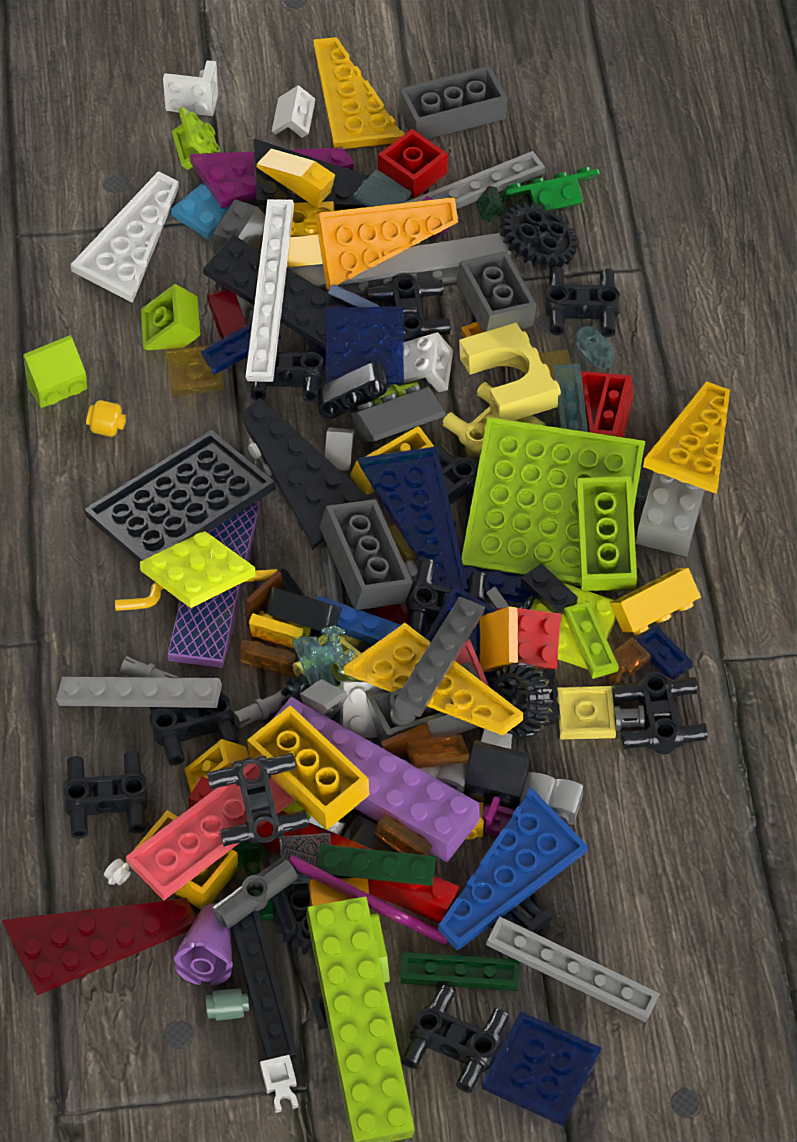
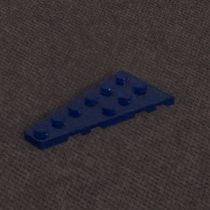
[358,446,468,593]

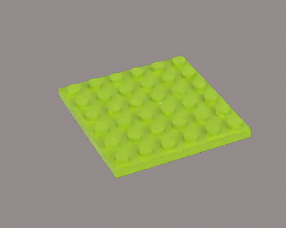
[460,417,645,593]

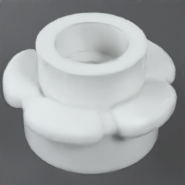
[104,859,131,885]

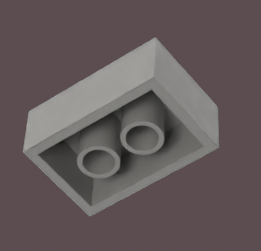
[635,472,705,557]

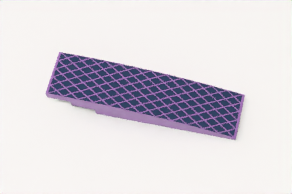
[168,501,260,668]

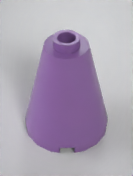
[174,904,233,986]

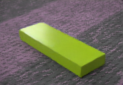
[563,601,619,679]

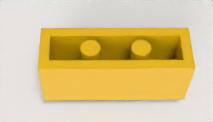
[350,426,434,495]
[610,568,701,635]

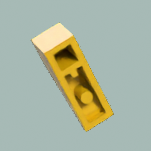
[256,149,335,208]

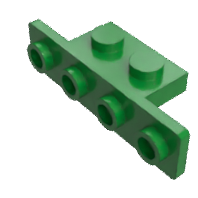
[501,167,600,212]

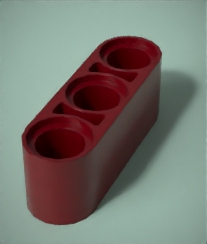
[207,289,251,353]

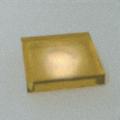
[166,345,224,396]

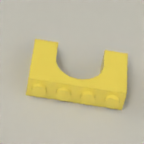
[459,322,561,421]

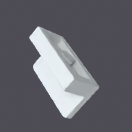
[272,85,315,138]

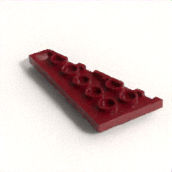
[2,898,196,996]

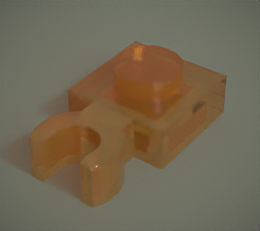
[609,637,651,685]

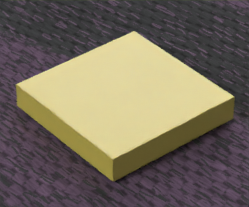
[557,686,616,740]

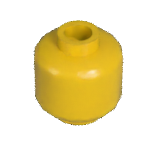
[86,400,126,437]

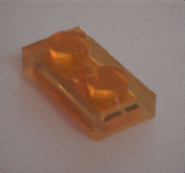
[240,639,296,677]
[406,735,469,768]
[375,814,432,856]

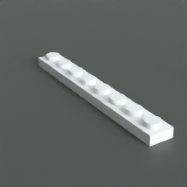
[246,200,294,382]

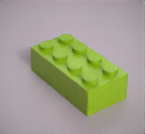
[576,476,637,591]

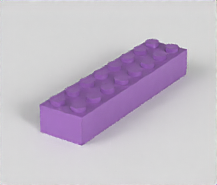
[273,697,479,862]

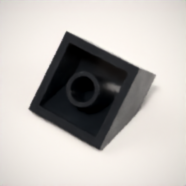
[464,740,530,810]

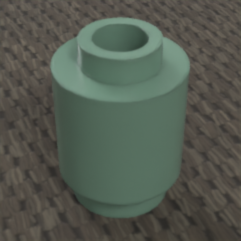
[206,988,249,1021]

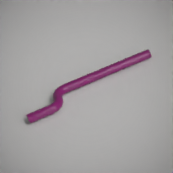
[289,855,448,946]

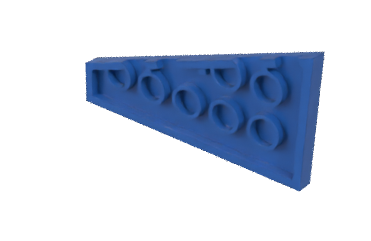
[438,787,588,951]

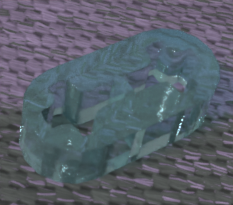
[576,326,615,369]

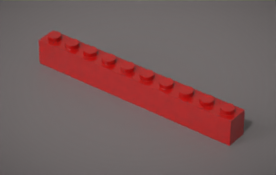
[188,776,460,924]

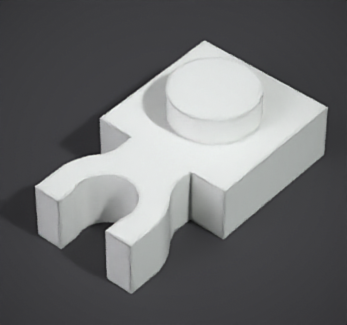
[260,1055,298,1113]

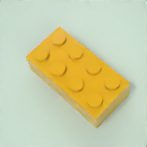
[247,705,369,830]

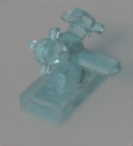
[292,626,354,686]

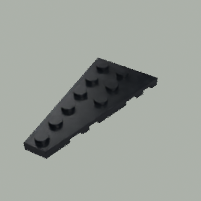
[253,139,404,210]
[240,398,370,550]

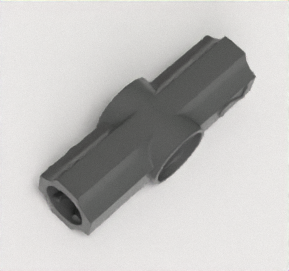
[212,857,298,929]

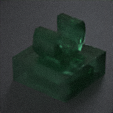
[476,186,508,222]

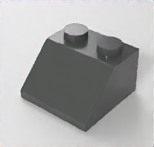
[213,199,266,254]

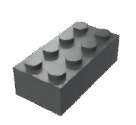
[399,65,507,139]
[319,499,412,610]

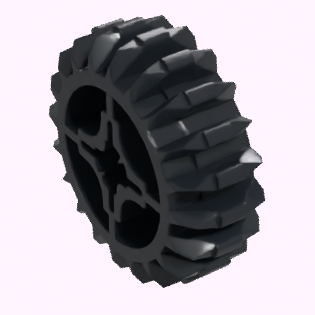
[490,662,554,738]

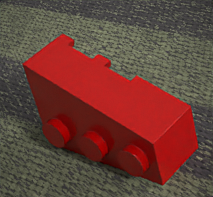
[580,371,634,438]

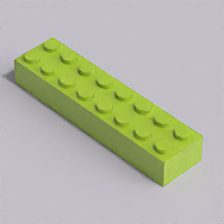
[306,897,415,1142]

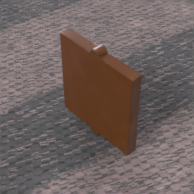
[244,571,284,628]
[381,723,433,759]

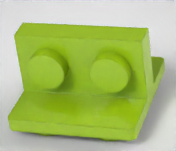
[172,107,220,170]

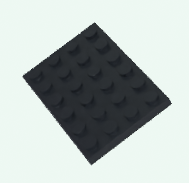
[84,430,276,564]

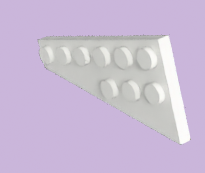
[71,171,179,303]

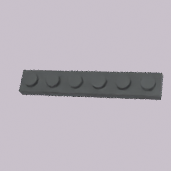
[394,596,485,717]

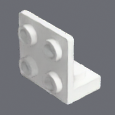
[163,60,218,116]
[388,332,453,393]

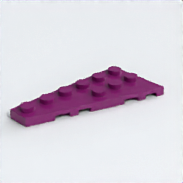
[189,147,354,209]

